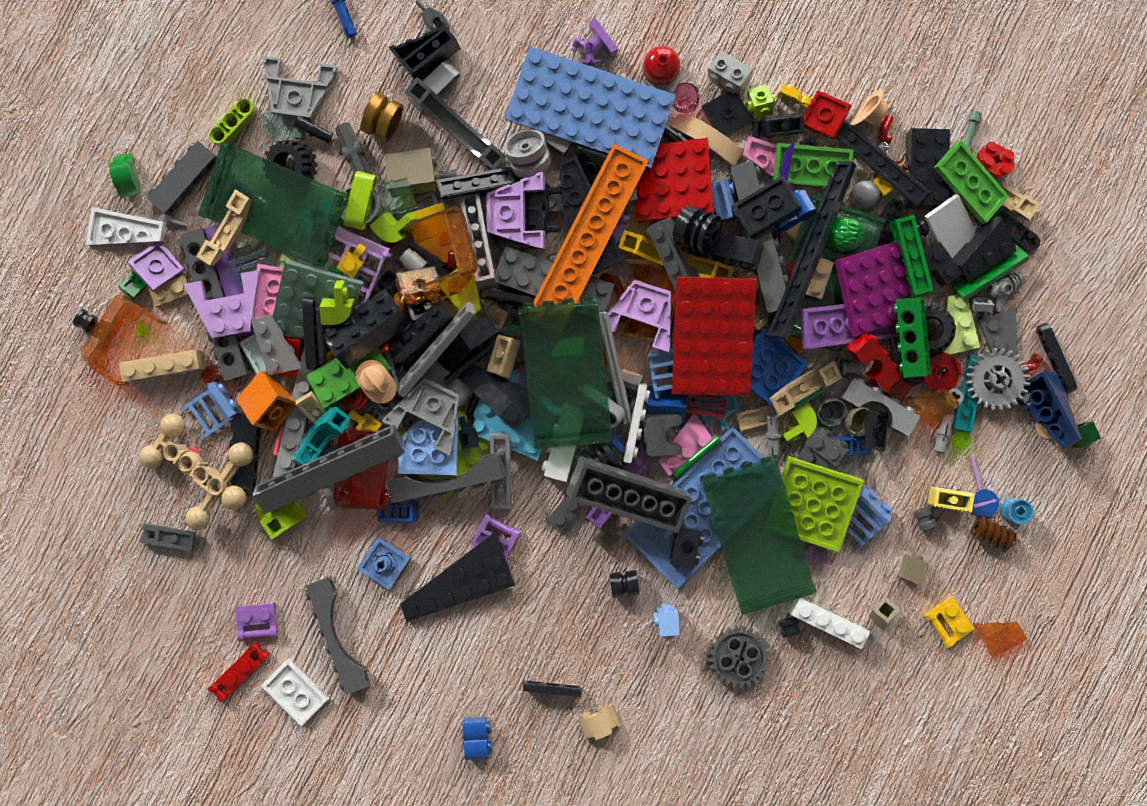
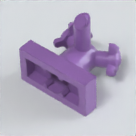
[572,18,618,66]

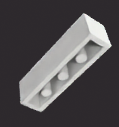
[541,401,585,482]
[788,595,870,649]

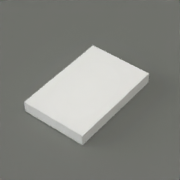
[924,194,976,258]
[261,658,330,727]

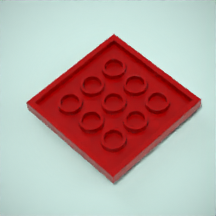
[635,137,714,224]

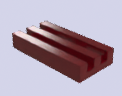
[686,394,727,419]

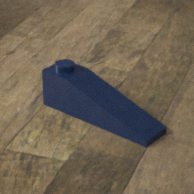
[1017,371,1081,449]

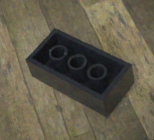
[904,128,950,210]
[321,288,411,369]

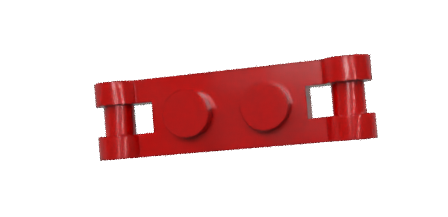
[207,641,270,703]

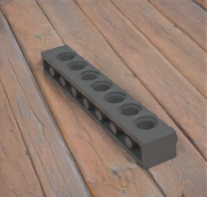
[179,228,251,382]

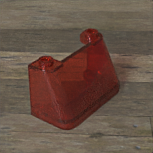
[333,427,391,510]

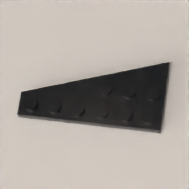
[559,155,624,276]
[400,531,515,622]

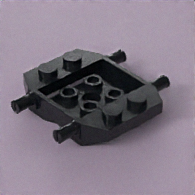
[479,172,562,249]

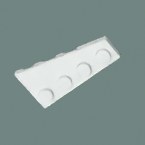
[85,207,166,245]
[623,382,650,463]

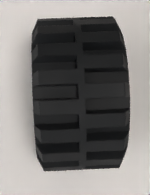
[263,140,318,189]
[907,305,956,354]

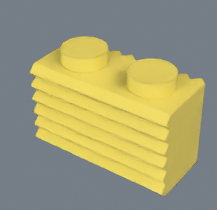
[927,487,975,513]

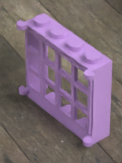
[299,217,392,309]

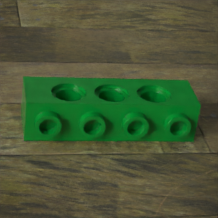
[894,297,931,378]

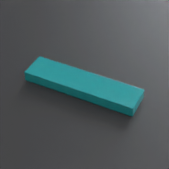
[951,355,986,433]

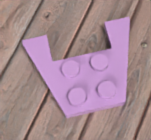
[487,172,545,249]
[184,270,260,338]
[598,280,672,353]

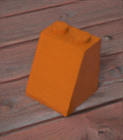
[236,371,296,432]

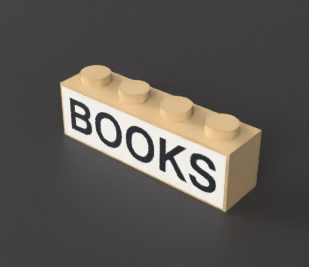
[119,349,205,383]

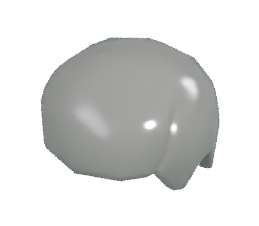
[850,180,880,210]

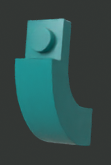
[291,407,351,466]

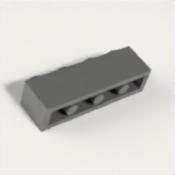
[147,140,220,216]

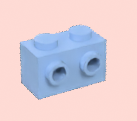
[653,604,679,636]

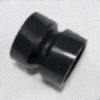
[610,570,639,598]

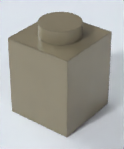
[897,553,928,584]
[868,596,900,629]

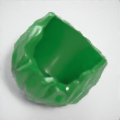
[826,217,865,253]

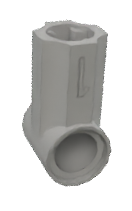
[602,363,643,391]

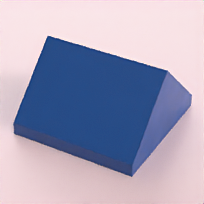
[646,386,686,427]

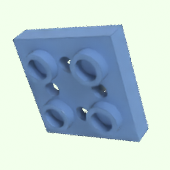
[357,536,411,590]

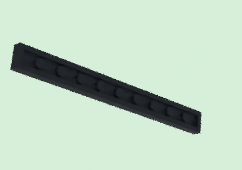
[767,161,857,340]

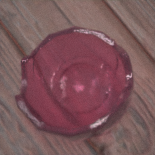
[672,82,700,114]

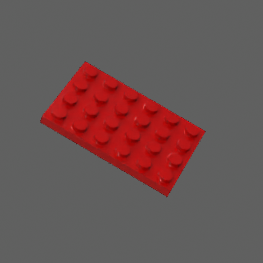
[672,276,757,396]

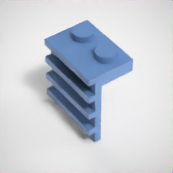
[712,179,739,221]
[647,345,674,399]
[180,382,242,440]
[847,486,892,549]

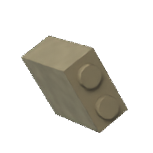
[385,148,439,197]

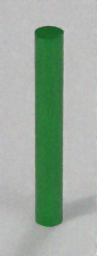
[672,436,722,478]

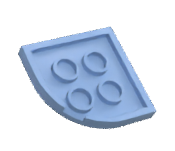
[398,417,459,475]

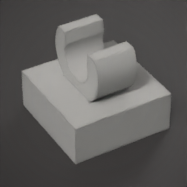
[969,296,994,318]

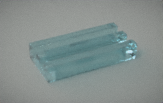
[229,249,272,281]

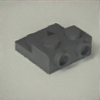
[797,427,850,471]

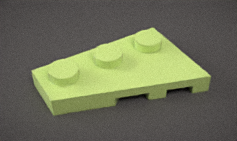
[942,294,980,354]

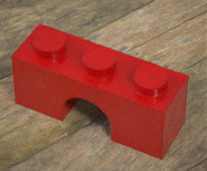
[846,333,902,392]

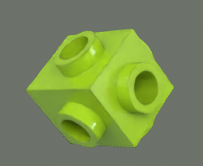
[746,85,776,119]

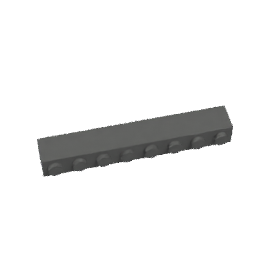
[731,160,789,316]
[253,424,405,514]

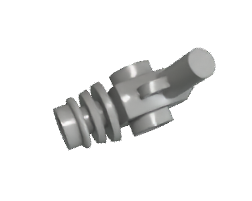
[990,272,1025,312]

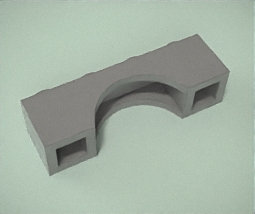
[839,377,921,437]

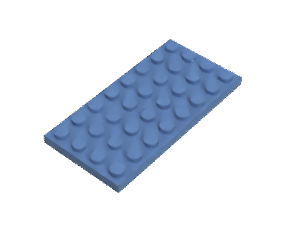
[505,46,676,169]
[623,426,781,589]

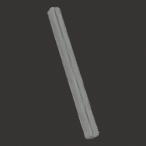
[597,311,632,425]

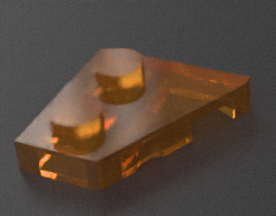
[904,389,960,427]
[974,621,1027,658]

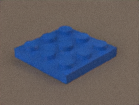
[750,328,808,409]

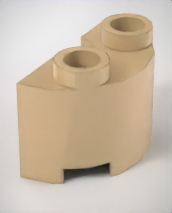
[577,704,621,741]

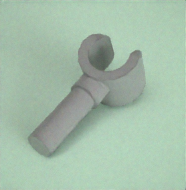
[158,214,187,228]

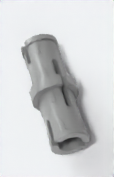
[933,413,955,453]
[766,415,782,455]

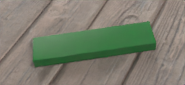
[952,245,1029,301]

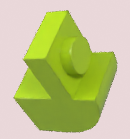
[370,212,418,242]
[319,280,354,325]
[782,402,817,442]

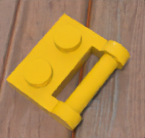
[924,596,975,648]

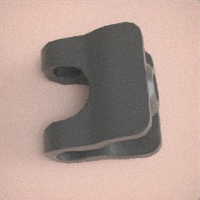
[642,414,682,457]

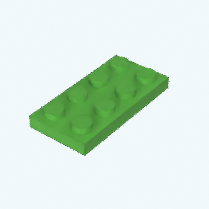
[934,140,1009,224]
[773,143,854,189]
[306,347,392,409]

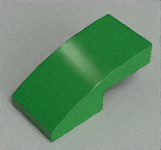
[118,269,147,300]

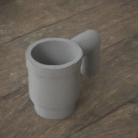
[398,248,428,282]

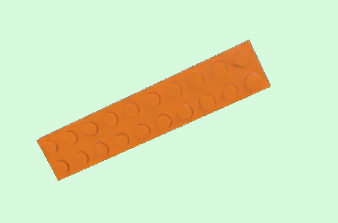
[525,144,649,336]

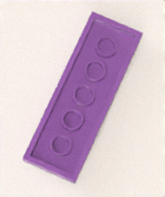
[799,304,900,349]

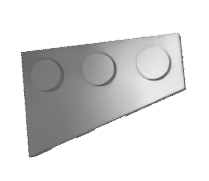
[251,315,305,375]

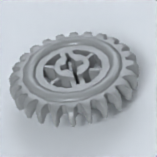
[965,348,1031,411]

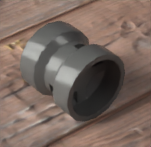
[913,506,938,531]

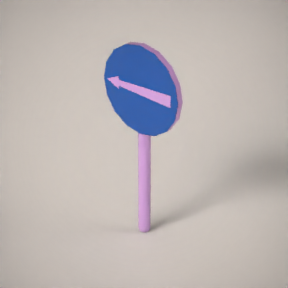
[970,454,999,517]

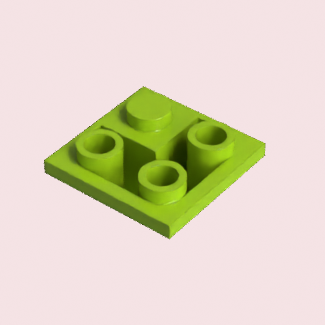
[255,501,308,539]

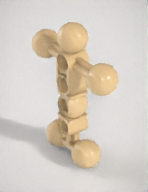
[139,413,253,530]

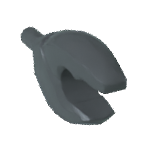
[415,0,450,30]

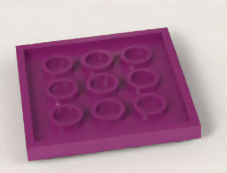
[835,242,912,336]

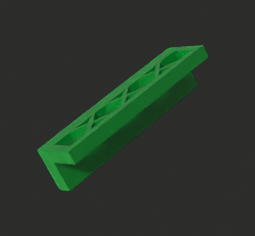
[889,215,934,296]

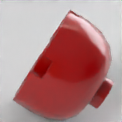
[643,46,681,86]

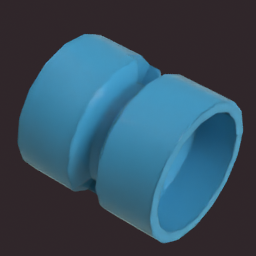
[1000,498,1034,524]

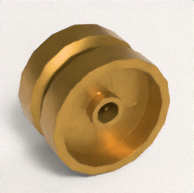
[360,92,404,143]

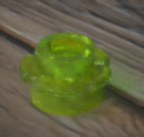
[135,320,149,339]
[952,431,971,449]

